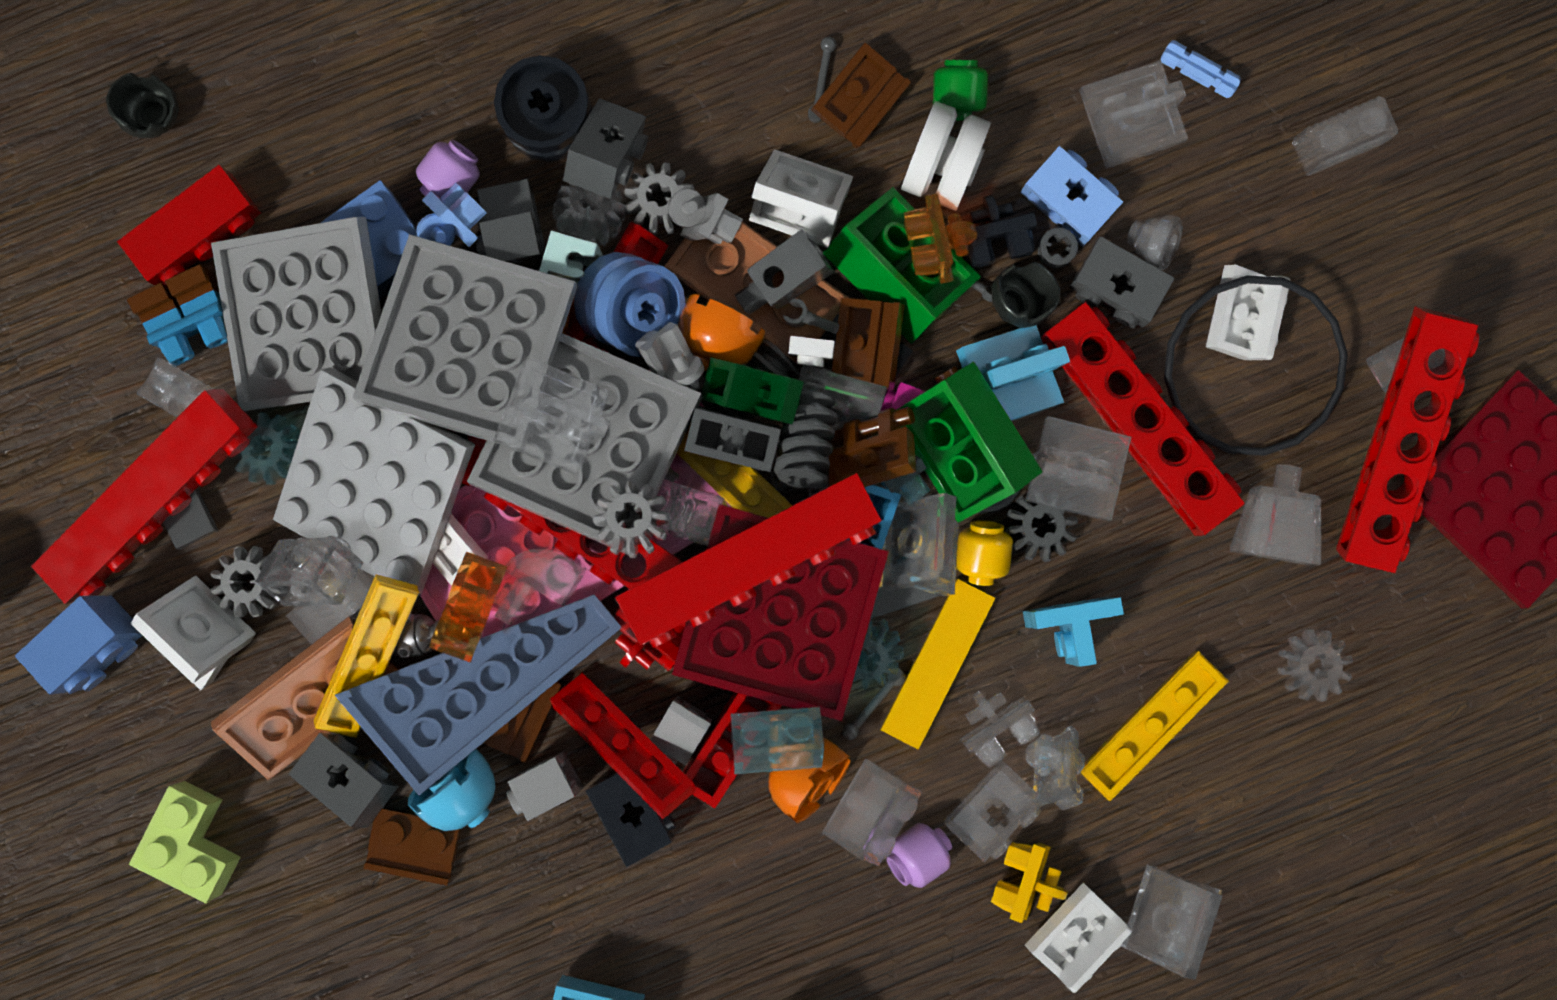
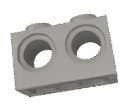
[506,750,584,821]

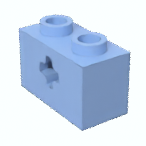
[1020,146,1123,247]

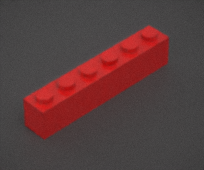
[31,389,258,604]
[615,473,882,648]

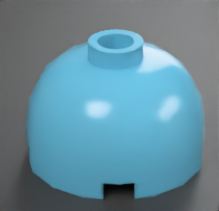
[408,749,496,831]

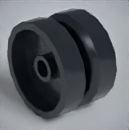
[494,55,592,162]

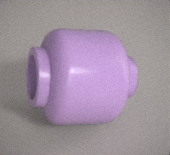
[416,140,480,198]
[887,823,952,888]

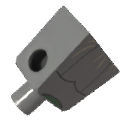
[734,229,835,315]

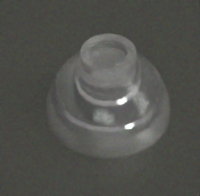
[1127,214,1183,271]

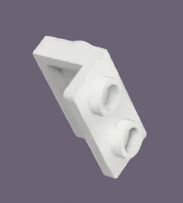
[1206,264,1290,360]
[1025,883,1132,993]

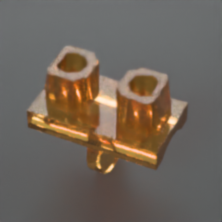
[904,193,978,284]

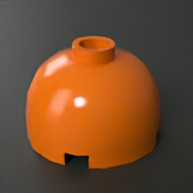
[678,294,766,372]
[768,735,851,823]

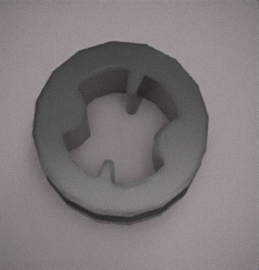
[1037,228,1078,268]

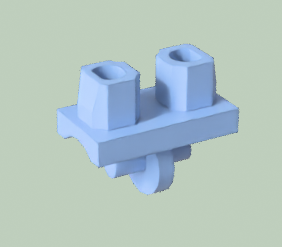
[416,183,486,247]

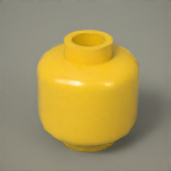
[955,521,1013,586]

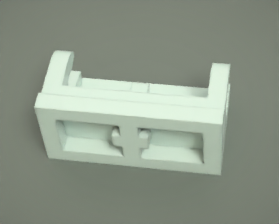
[539,231,603,284]

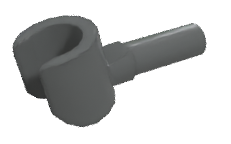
[783,299,839,334]

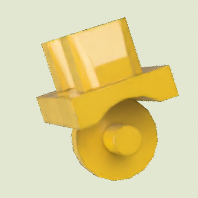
[991,842,1068,923]

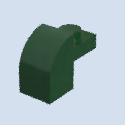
[701,357,804,425]

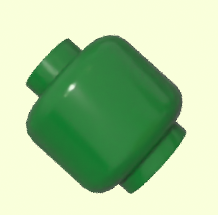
[933,60,988,121]

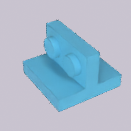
[956,325,1070,421]
[1023,597,1124,667]

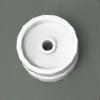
[901,101,991,211]

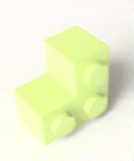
[129,781,241,903]

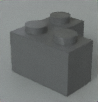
[476,179,546,271]

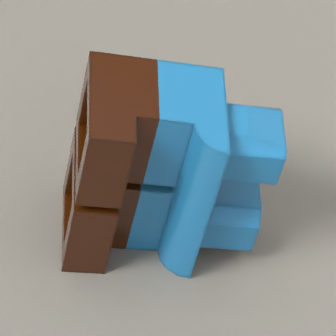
[126,264,228,366]

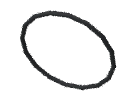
[1164,275,1348,456]

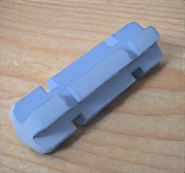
[1161,40,1241,98]

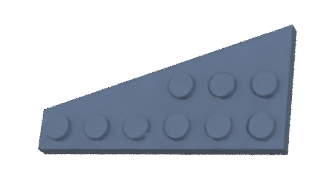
[335,594,622,795]

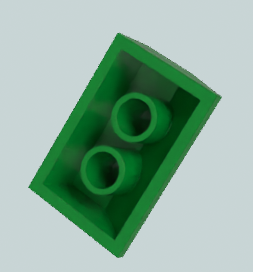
[823,187,981,344]
[896,361,1043,523]

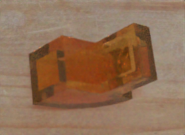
[429,551,507,663]

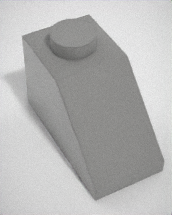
[651,696,713,765]

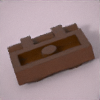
[829,407,916,487]

